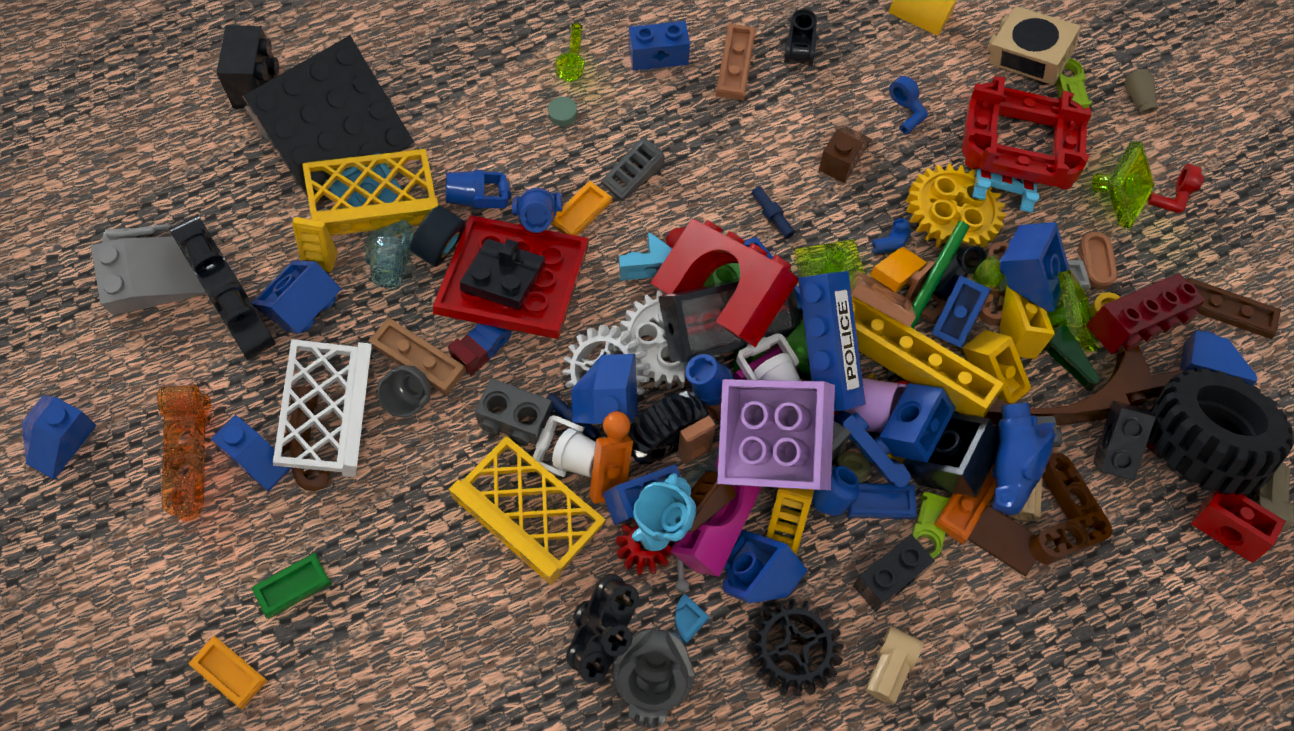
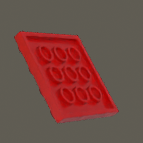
[433,215,589,339]

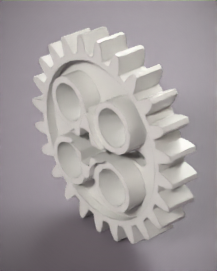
[620,291,720,389]

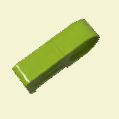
[1056,58,1092,108]
[911,492,949,559]

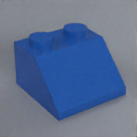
[1000,222,1071,312]
[251,260,341,334]

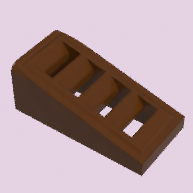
[688,471,737,533]

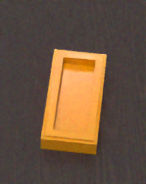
[550,180,612,236]
[870,247,928,292]
[188,636,268,710]

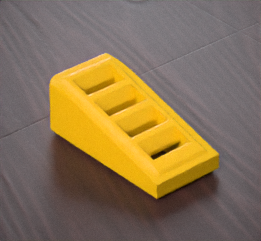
[292,217,338,272]
[766,487,814,555]

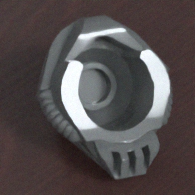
[612,628,696,729]

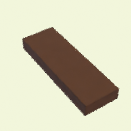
[1186,278,1281,339]

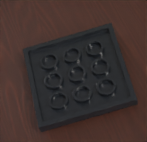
[242,35,414,199]

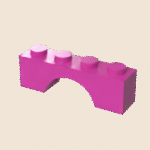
[671,456,762,577]

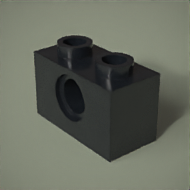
[1093,400,1156,481]
[853,534,935,612]

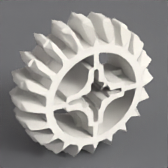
[562,325,651,397]

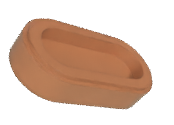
[1079,232,1117,289]

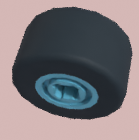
[410,205,465,267]

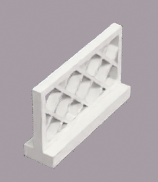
[273,339,372,477]

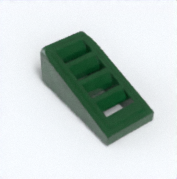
[1044,323,1100,391]

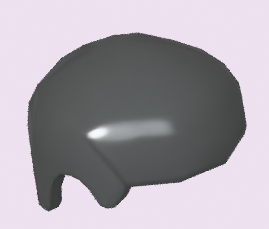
[377,365,432,418]

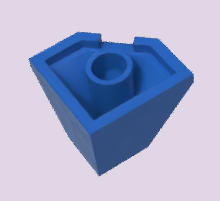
[571,354,638,424]
[21,395,97,480]
[723,529,807,603]

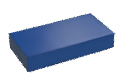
[848,483,917,520]

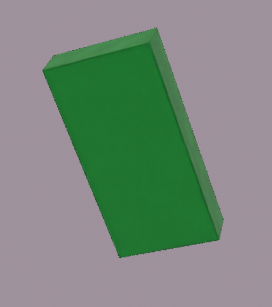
[251,553,332,619]

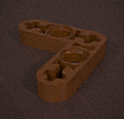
[1029,453,1112,565]

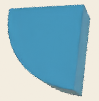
[675,593,710,644]

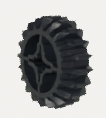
[627,391,710,465]
[746,599,844,698]

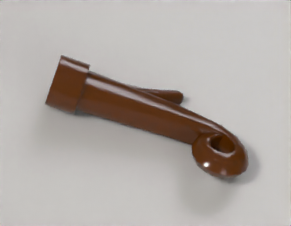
[282,386,330,491]

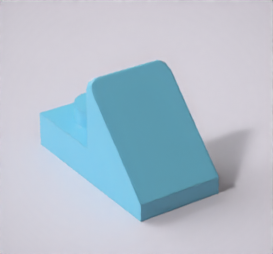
[619,233,672,281]

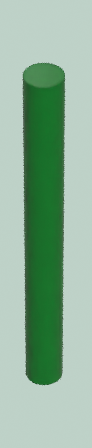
[910,221,970,329]

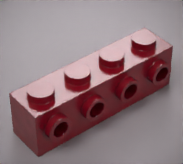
[1085,273,1206,354]

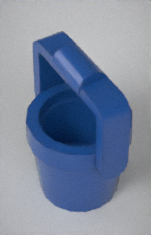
[445,169,511,209]
[512,187,562,233]
[685,354,735,406]

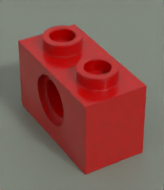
[1191,490,1286,563]

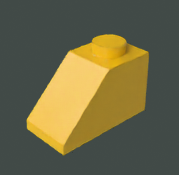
[999,285,1055,359]
[962,330,1032,404]

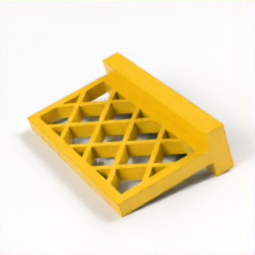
[302,149,438,236]
[449,436,606,586]

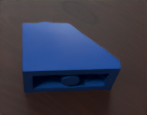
[1180,330,1257,386]
[211,414,292,492]

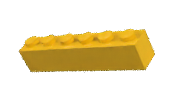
[852,295,1004,418]

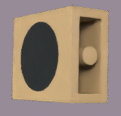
[987,6,1081,85]

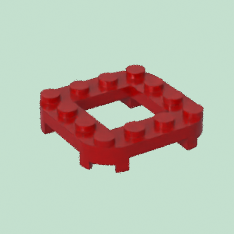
[962,76,1092,190]

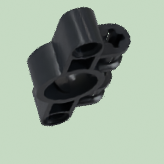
[169,214,276,360]

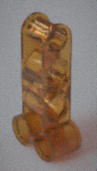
[157,384,211,521]

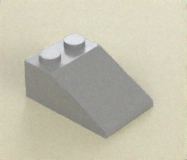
[91,237,207,316]

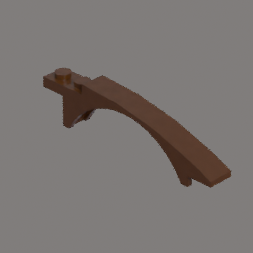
[954,345,1183,425]

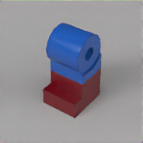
[448,323,511,377]

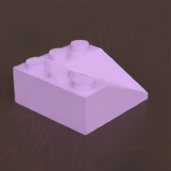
[717,379,835,490]

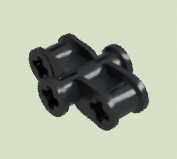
[566,573,639,683]

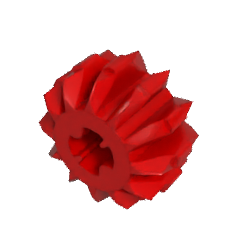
[616,518,673,576]

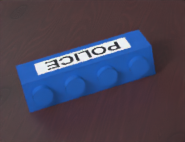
[798,271,866,411]

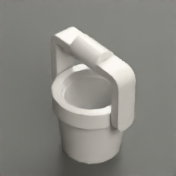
[736,333,801,381]
[533,415,596,478]

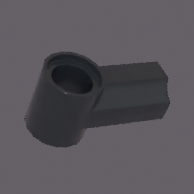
[933,240,986,301]

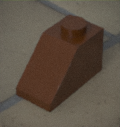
[819,126,872,183]

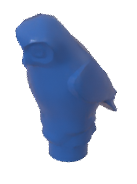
[992,402,1057,515]

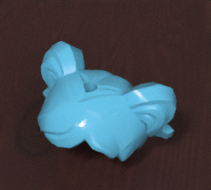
[632,474,696,551]

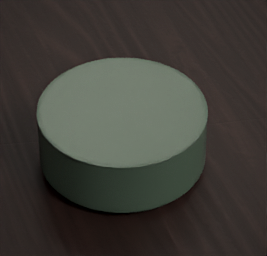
[548,97,577,126]

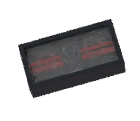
[658,269,801,362]

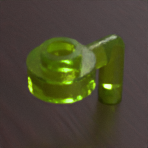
[555,22,585,81]
[973,255,1005,288]

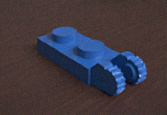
[834,410,912,488]

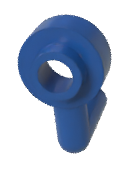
[889,76,928,135]

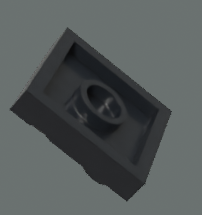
[460,239,545,310]

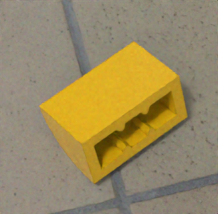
[888,0,957,36]

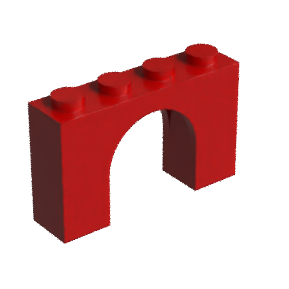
[651,218,799,348]

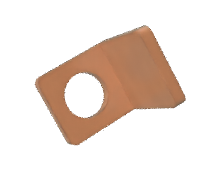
[906,261,948,322]

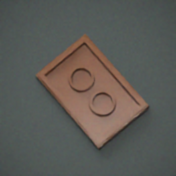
[850,270,916,327]

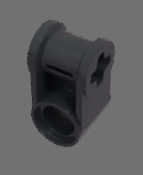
[784,9,817,66]

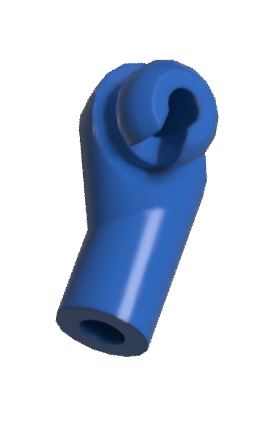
[872,218,911,254]

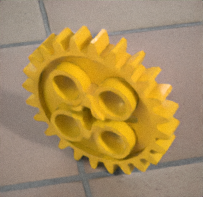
[906,163,1006,248]

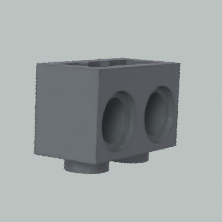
[475,378,553,446]

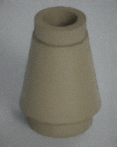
[1124,69,1158,115]

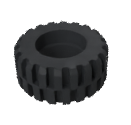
[1148,369,1294,495]

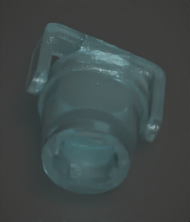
[365,220,414,288]

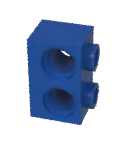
[602,464,681,525]

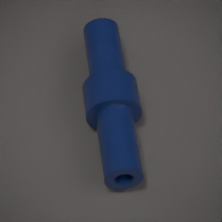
[751,186,795,239]
[546,393,601,442]

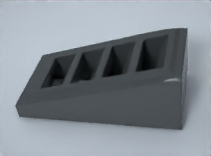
[601,137,665,201]

